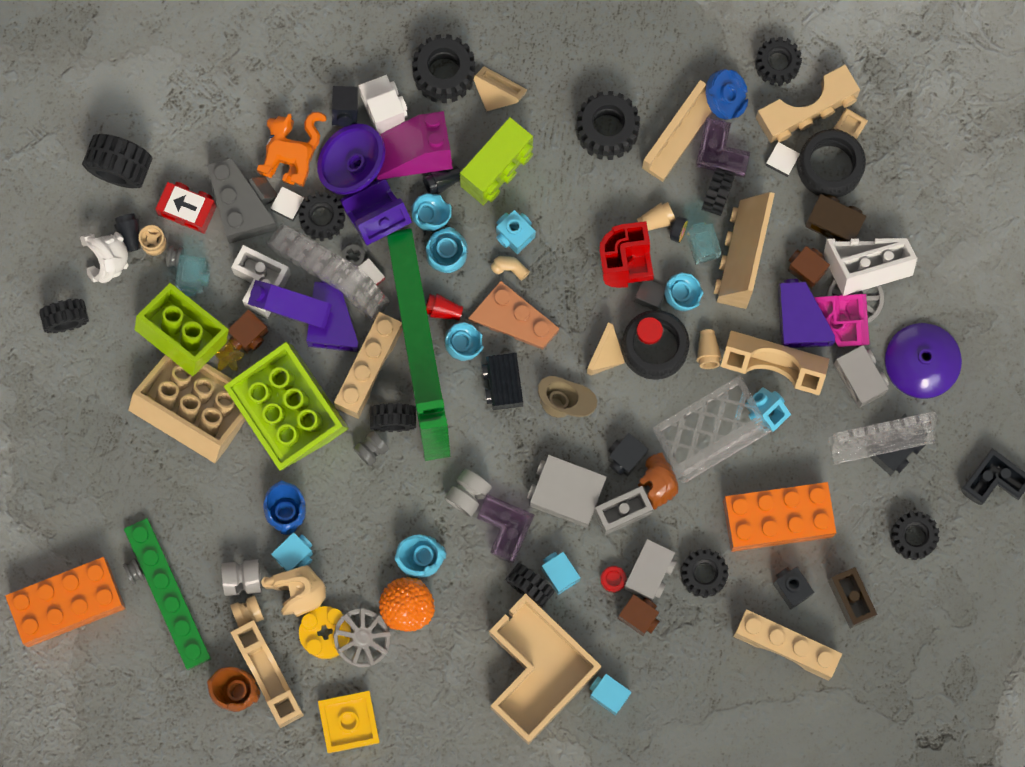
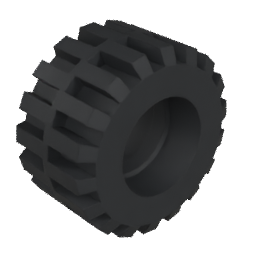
[412,34,475,103]
[576,91,640,160]
[82,134,153,189]

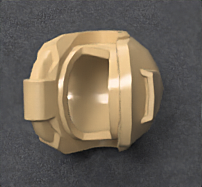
[261,565,326,617]

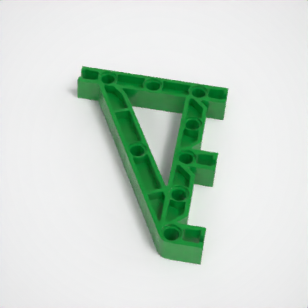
[387,228,451,461]

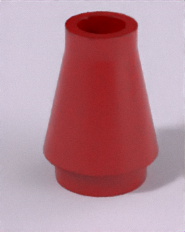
[426,293,463,321]

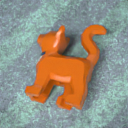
[257,112,327,187]

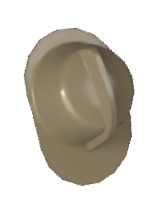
[538,376,597,418]

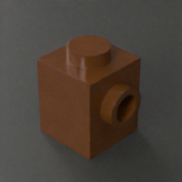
[788,246,830,290]
[228,309,269,353]
[618,594,660,636]

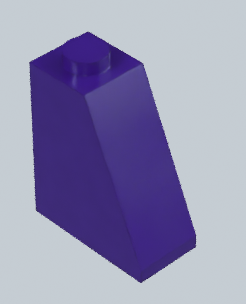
[306,279,359,353]
[778,279,835,348]
[248,280,332,329]

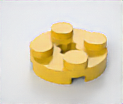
[299,606,351,659]

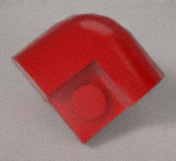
[599,221,654,288]

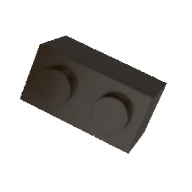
[805,194,866,242]
[828,567,878,629]

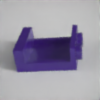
[340,179,412,245]

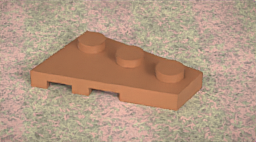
[468,281,559,350]

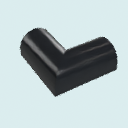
[961,448,1025,505]

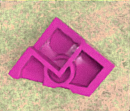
[814,294,869,347]

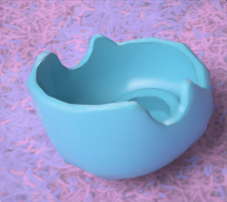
[411,193,452,231]
[664,272,703,311]
[444,322,484,361]

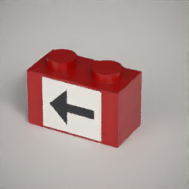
[156,182,216,234]

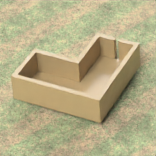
[489,593,602,745]

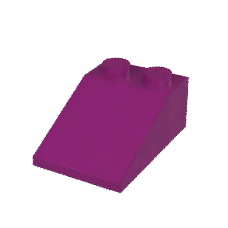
[377,111,453,180]

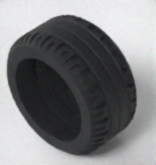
[797,129,866,198]
[621,310,690,380]

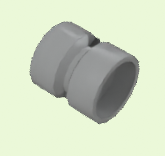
[444,468,492,517]
[221,559,262,596]

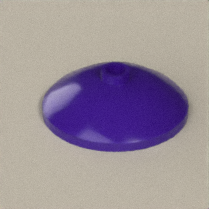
[317,124,386,195]
[885,323,962,399]

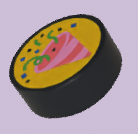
[670,216,688,243]

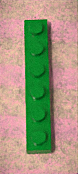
[124,518,211,670]

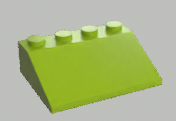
[224,342,349,471]

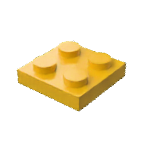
[318,691,380,754]

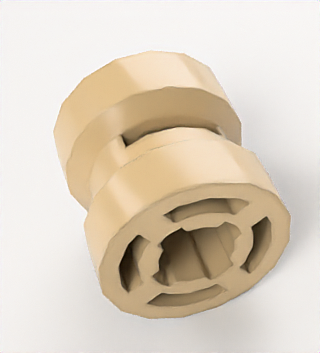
[139,225,167,256]
[230,595,264,627]

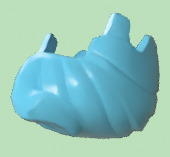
[426,227,467,273]
[395,534,447,578]

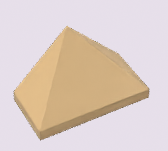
[473,66,527,111]
[587,323,625,375]

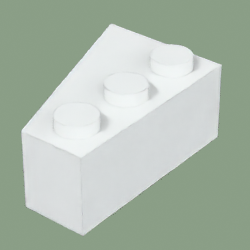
[823,238,917,296]

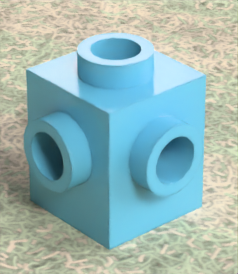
[496,210,536,254]
[745,387,791,432]

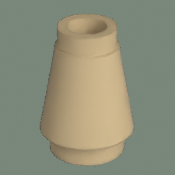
[637,202,676,231]
[697,329,722,369]

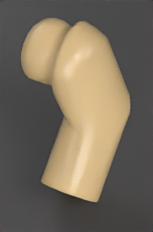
[491,256,530,281]

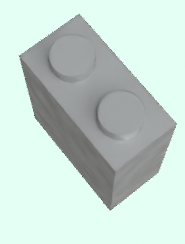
[527,455,607,528]

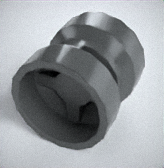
[353,431,389,466]

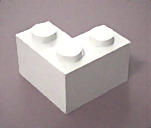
[358,75,408,134]
[231,245,291,319]

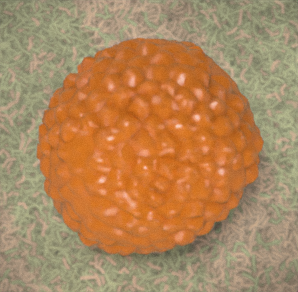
[379,577,435,632]

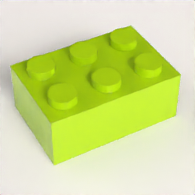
[460,117,534,206]
[134,283,229,377]

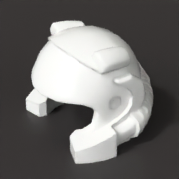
[80,232,129,283]

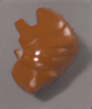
[638,452,678,510]
[207,667,261,712]

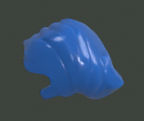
[264,480,306,535]

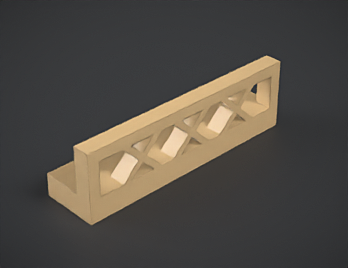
[642,80,712,182]

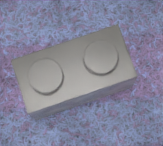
[833,345,889,408]
[594,486,653,535]
[624,539,677,601]

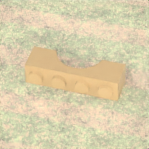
[756,65,860,143]
[334,312,403,419]
[720,330,829,395]
[733,609,842,681]
[230,620,304,728]

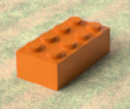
[723,482,836,552]
[5,557,126,647]

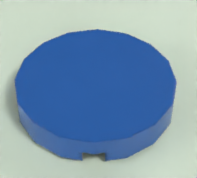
[705,69,748,120]

